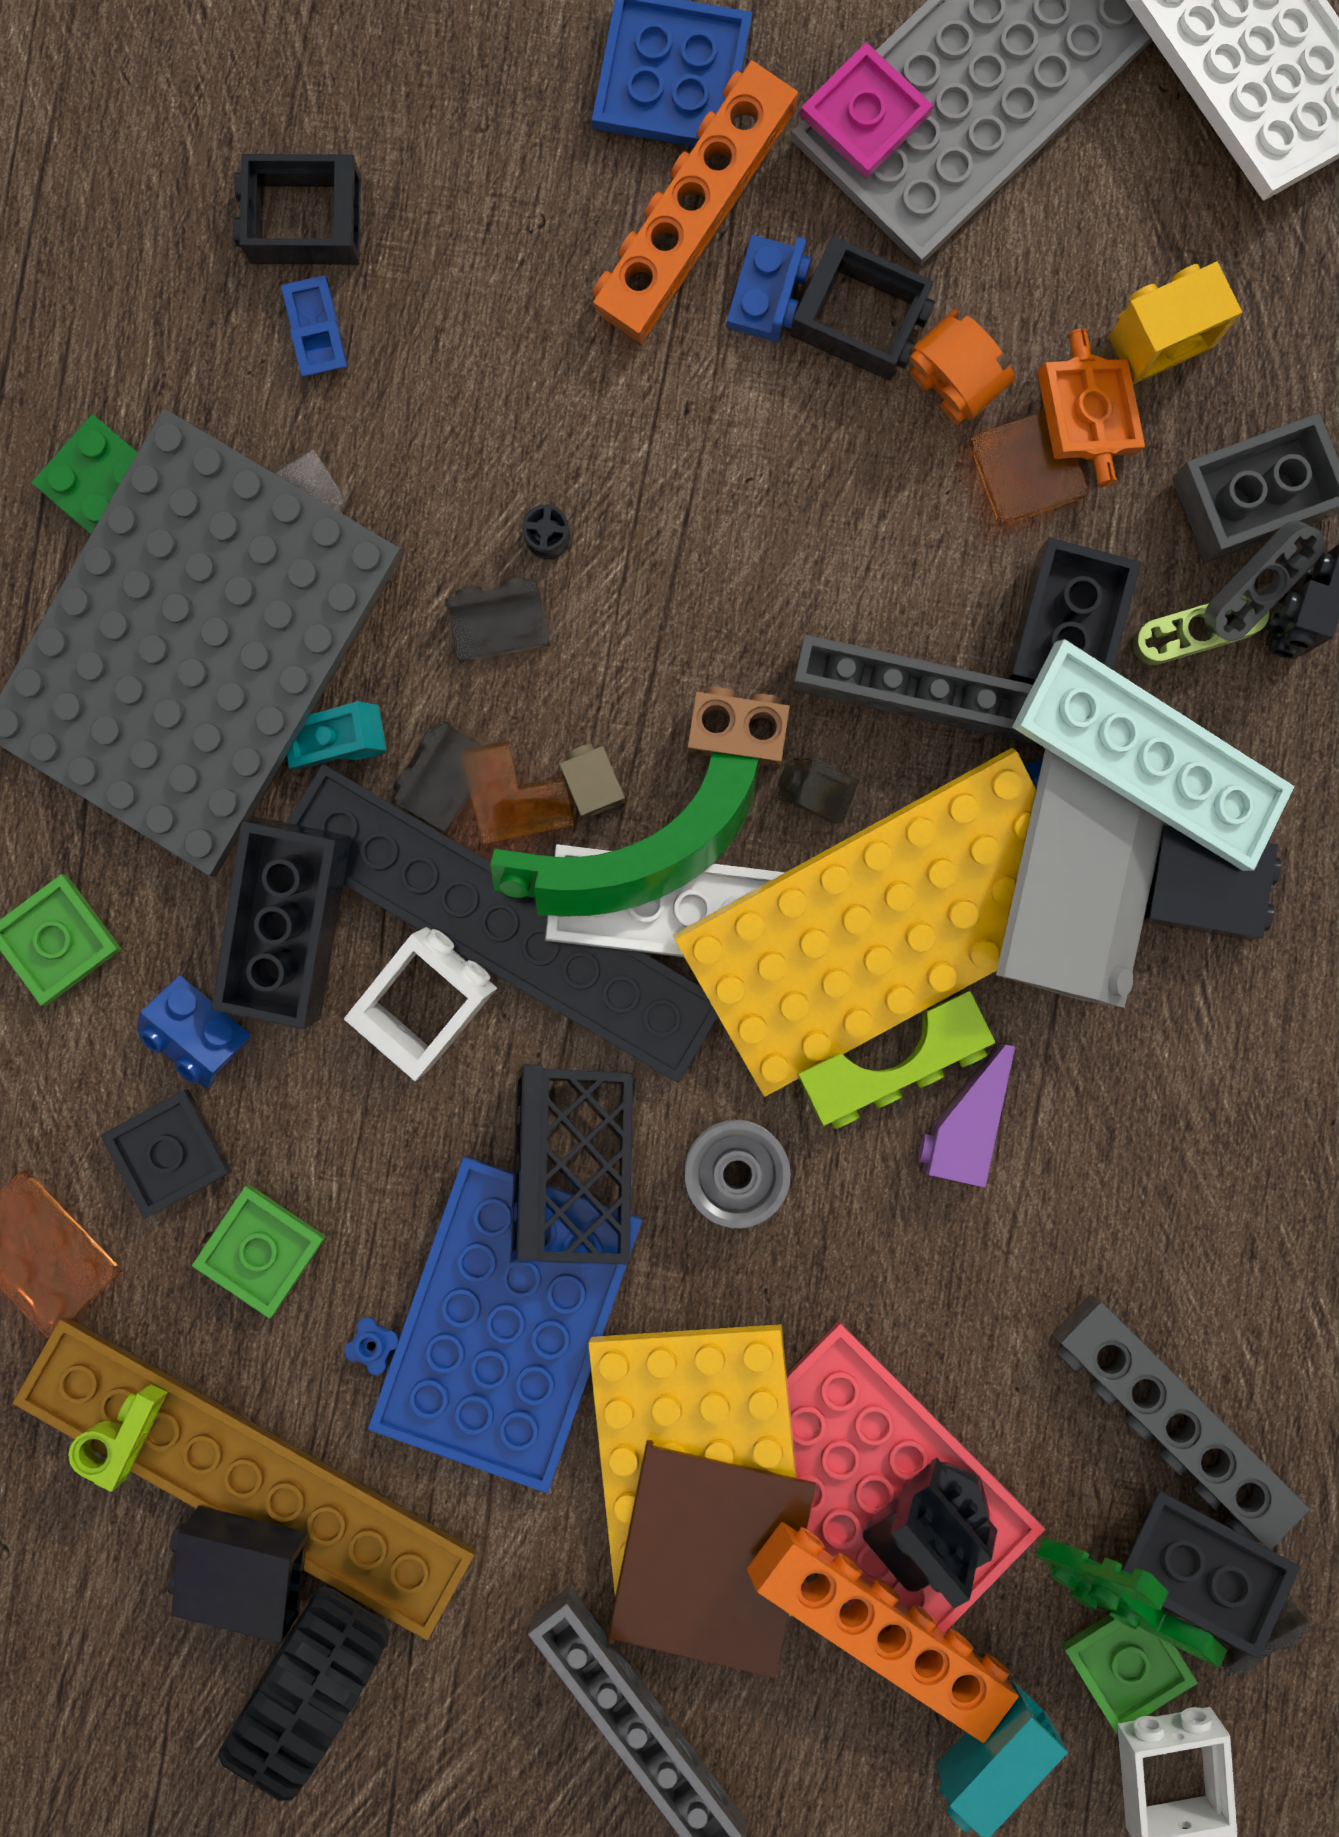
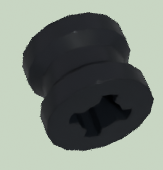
[522,504,571,560]

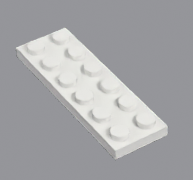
[545,844,785,957]

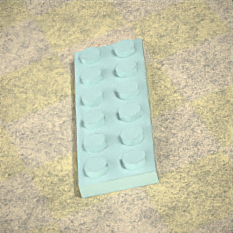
[1012,639,1295,871]

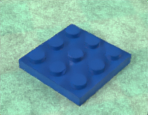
[592,0,752,147]

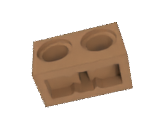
[688,687,790,768]

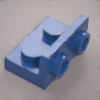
[726,234,812,343]

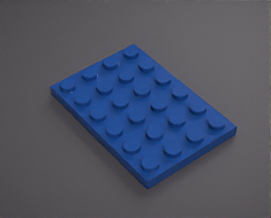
[367,1156,643,1493]

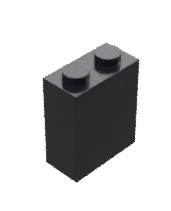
[1143,825,1281,940]
[168,1506,308,1643]

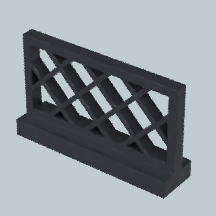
[510,1064,633,1265]

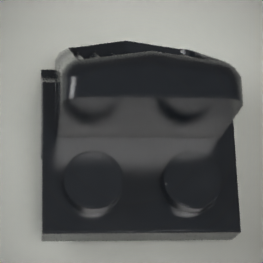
[863,1457,997,1608]

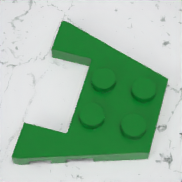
[1035,1538,1227,1669]

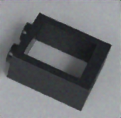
[233,154,361,265]
[790,236,936,381]

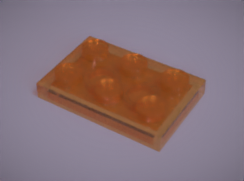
[0,1170,123,1339]

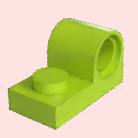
[68,1384,168,1492]

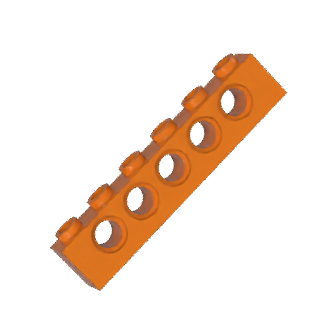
[592,60,798,344]
[747,1522,1019,1744]

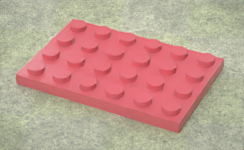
[787,1321,1045,1658]

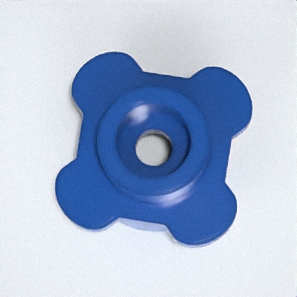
[345,1317,399,1375]

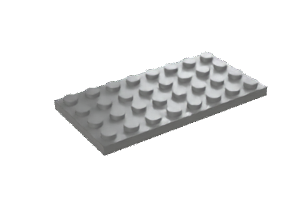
[791,0,1153,267]

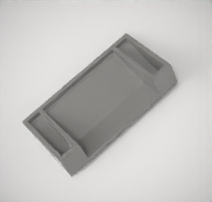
[996,748,1164,1008]

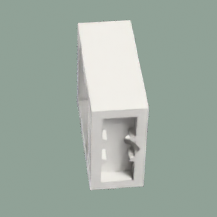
[344,927,497,1081]
[1117,1707,1237,1837]

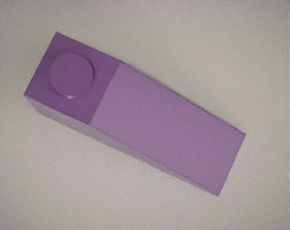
[918,1044,1015,1187]

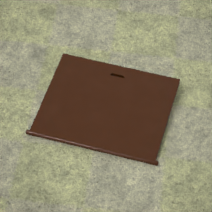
[607,1440,816,1678]

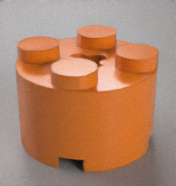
[909,309,1015,425]

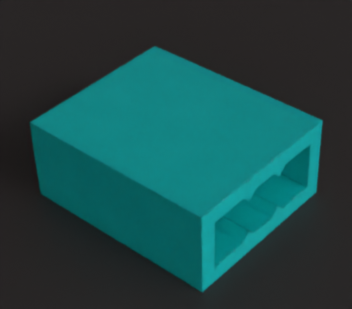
[935,1681,1068,1837]

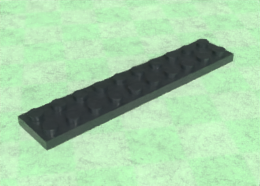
[287,763,718,1083]

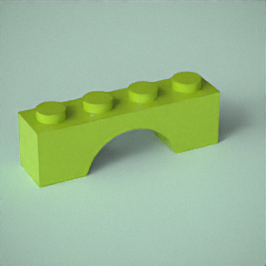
[797,991,996,1129]

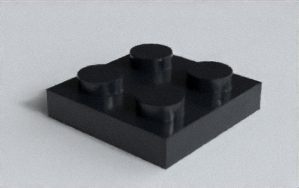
[100,1089,232,1219]

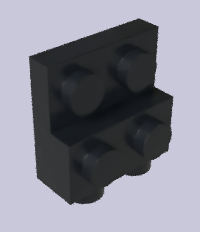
[1264,544,1339,659]

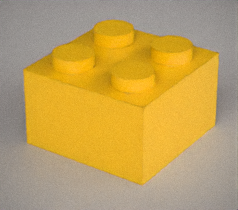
[1108,261,1242,384]

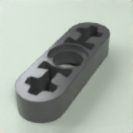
[1204,521,1324,641]

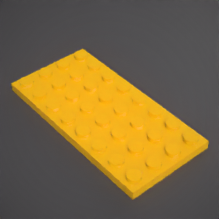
[673,748,1036,1097]

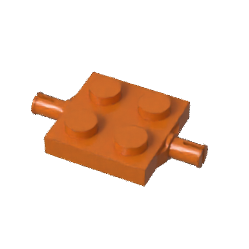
[1037,328,1145,487]

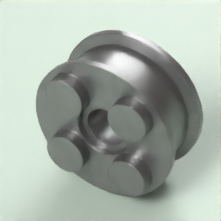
[685,1119,791,1228]

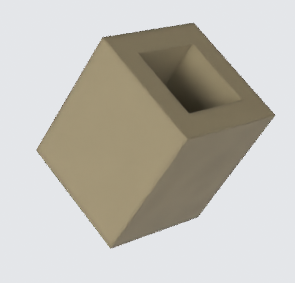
[560,744,626,821]

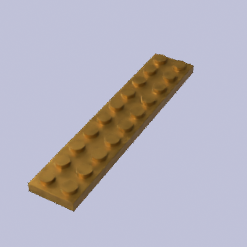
[12,1316,476,1640]

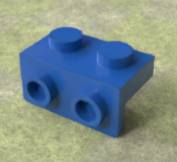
[137,975,251,1089]

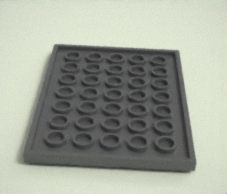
[0,408,405,876]

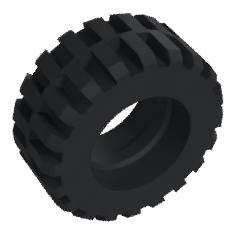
[218,1588,390,1802]

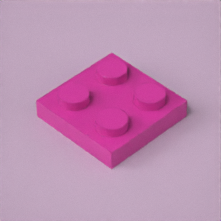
[800,42,933,179]

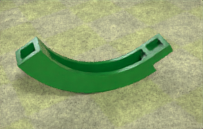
[490,752,759,917]

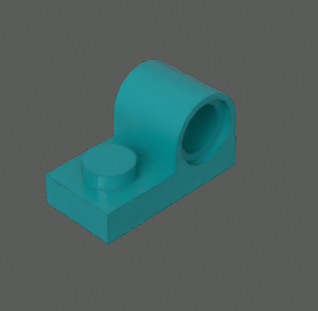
[287,701,387,769]

